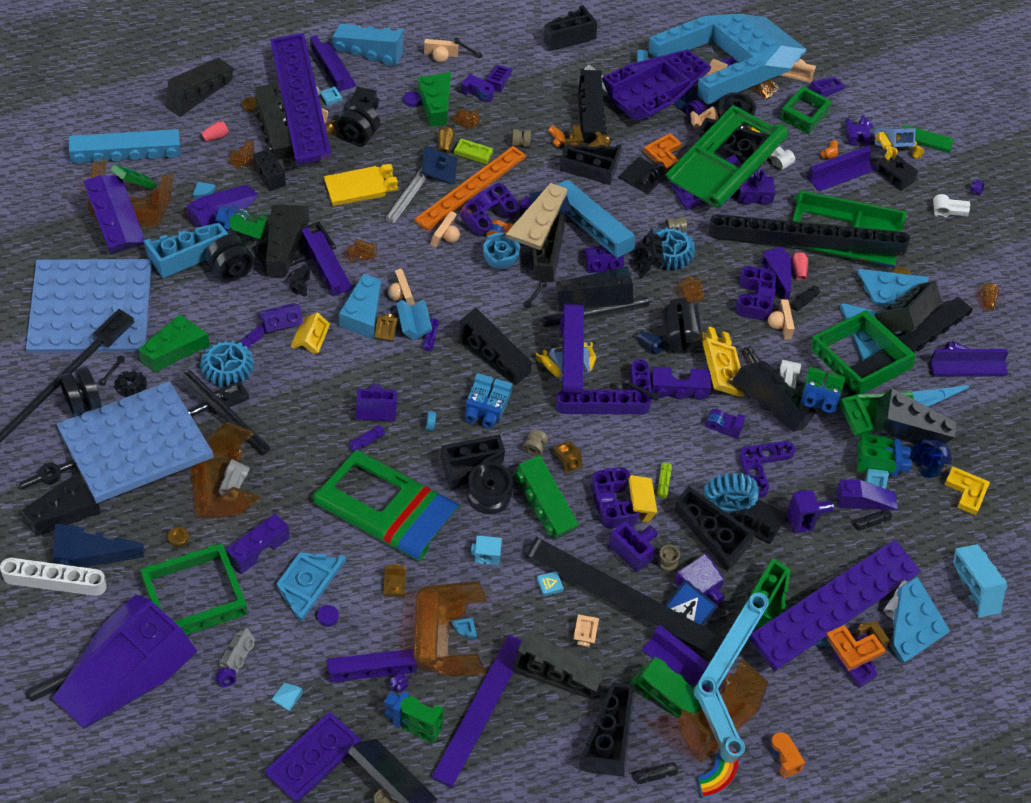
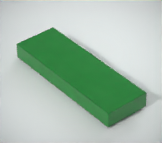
[903,125,954,154]
[111,164,157,190]

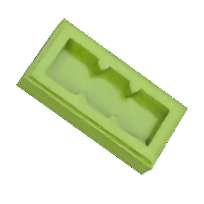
[454,138,493,165]

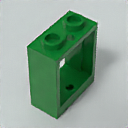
[779,86,832,135]

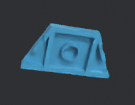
[857,269,929,306]
[840,303,883,362]
[277,553,346,622]

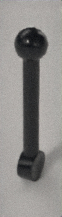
[454,38,483,59]
[524,281,547,308]
[99,356,125,386]
[622,378,659,401]

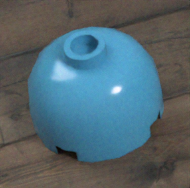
[483,232,520,270]

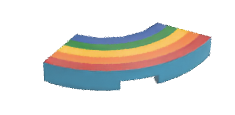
[698,751,739,799]

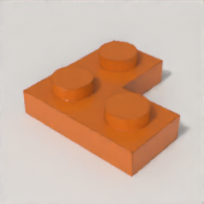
[643,133,682,172]
[825,625,886,671]

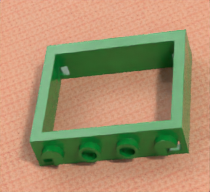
[811,310,916,394]
[140,543,248,635]

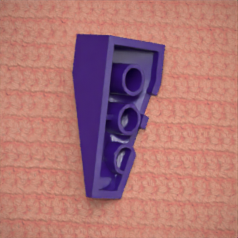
[186,184,258,230]

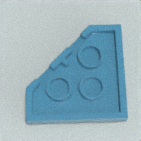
[890,577,950,663]

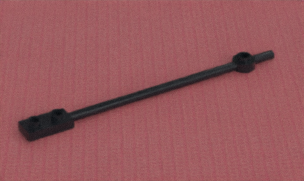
[0,309,135,443]
[19,381,249,490]

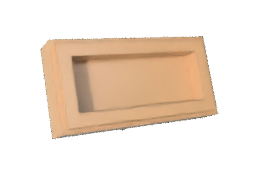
[424,39,459,63]
[780,59,816,82]
[430,211,460,247]
[388,269,415,306]
[768,300,795,339]

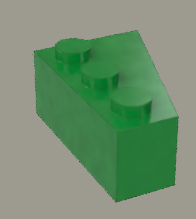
[417,72,451,127]
[138,314,210,372]
[738,558,791,628]
[629,657,701,723]

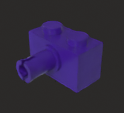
[736,169,776,205]
[356,383,397,421]
[786,490,834,534]
[608,521,658,572]

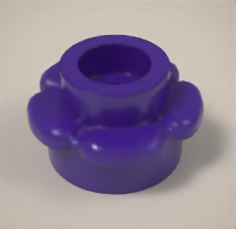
[970,179,985,196]
[215,667,236,688]
[389,673,409,693]

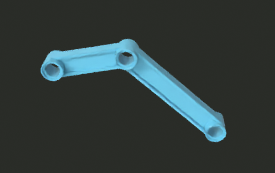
[694,593,769,763]

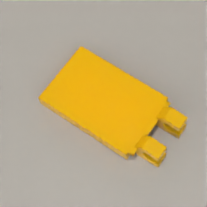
[324,164,398,206]
[702,327,746,397]

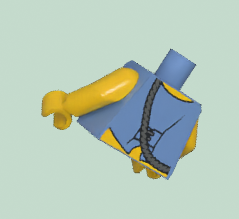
[871,127,924,160]
[536,342,596,387]

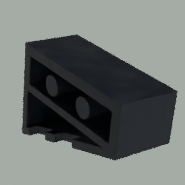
[544,5,597,50]
[560,145,622,185]
[440,434,505,492]
[21,476,101,536]

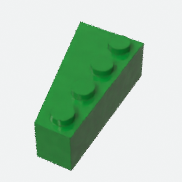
[513,455,579,541]

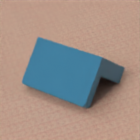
[396,300,432,340]

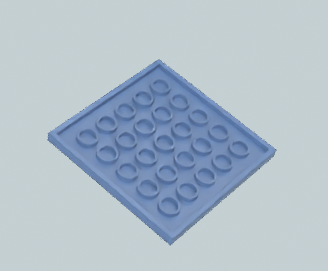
[26,259,152,353]
[56,381,214,504]

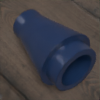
[636,330,665,354]

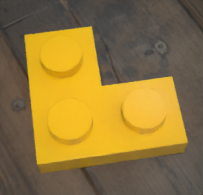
[945,466,990,515]

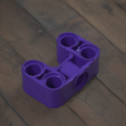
[460,183,518,236]
[735,266,776,320]
[591,467,640,529]

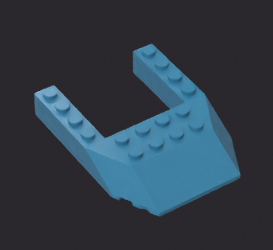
[649,14,806,105]

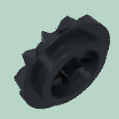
[115,370,147,397]

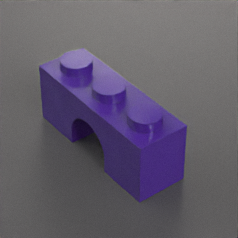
[650,367,711,400]
[226,513,290,574]

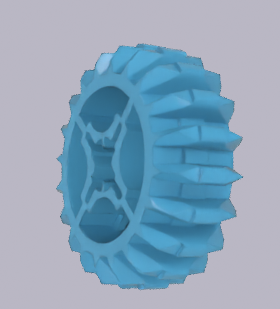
[653,226,695,271]
[200,339,254,388]
[703,472,759,513]

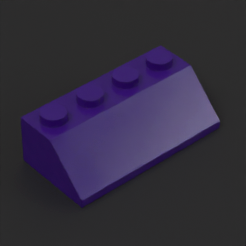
[83,175,145,255]

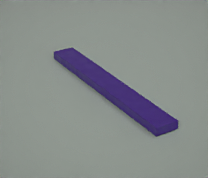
[432,635,522,788]

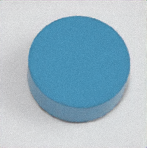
[425,411,436,431]

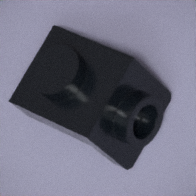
[290,264,310,297]

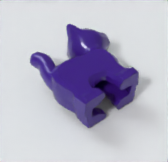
[845,115,873,146]

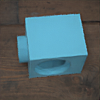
[471,536,502,565]

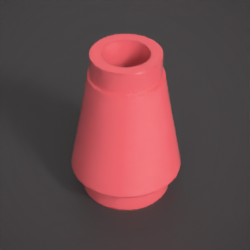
[201,121,229,142]
[791,252,808,280]

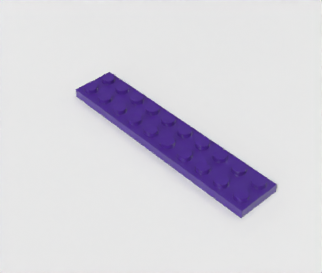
[270,33,332,165]
[749,539,921,672]

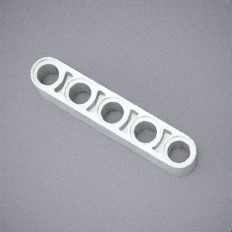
[0,558,107,596]

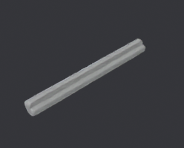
[386,167,428,223]

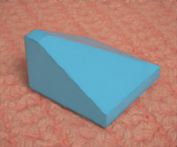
[271,683,302,711]

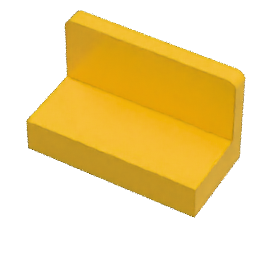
[290,312,330,354]
[628,475,657,522]

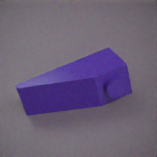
[760,246,791,300]
[836,479,898,510]

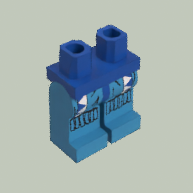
[465,373,513,429]

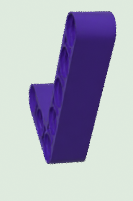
[559,304,584,394]
[555,359,652,415]

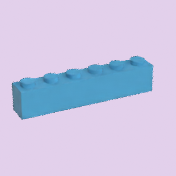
[69,129,181,164]
[557,180,635,258]

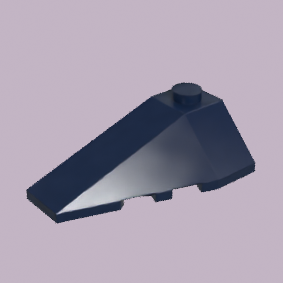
[53,524,145,568]

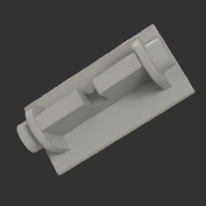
[219,628,255,674]

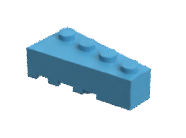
[332,24,404,66]
[143,223,228,278]

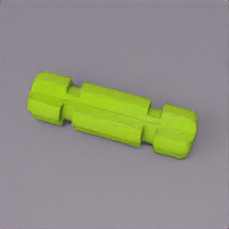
[657,462,672,499]

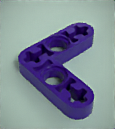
[739,441,796,498]

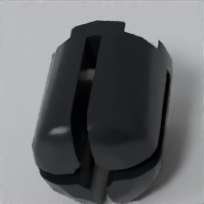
[661,298,702,353]

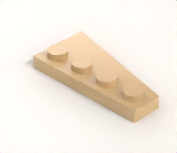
[506,183,568,250]

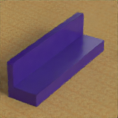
[310,35,356,92]
[807,146,876,191]
[301,227,353,296]
[929,349,1009,377]
[642,625,727,692]
[327,649,417,683]

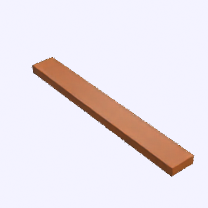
[414,146,526,231]

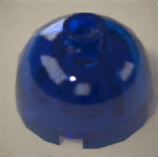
[911,438,952,478]

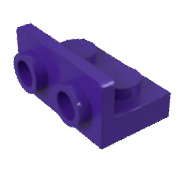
[583,247,624,273]
[258,303,303,332]

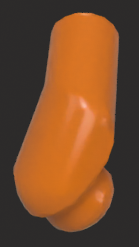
[548,126,565,148]
[820,140,838,159]

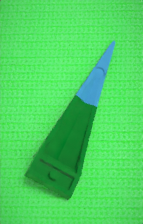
[838,385,969,437]

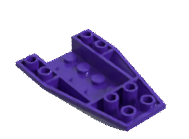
[602,49,711,120]
[53,594,197,729]

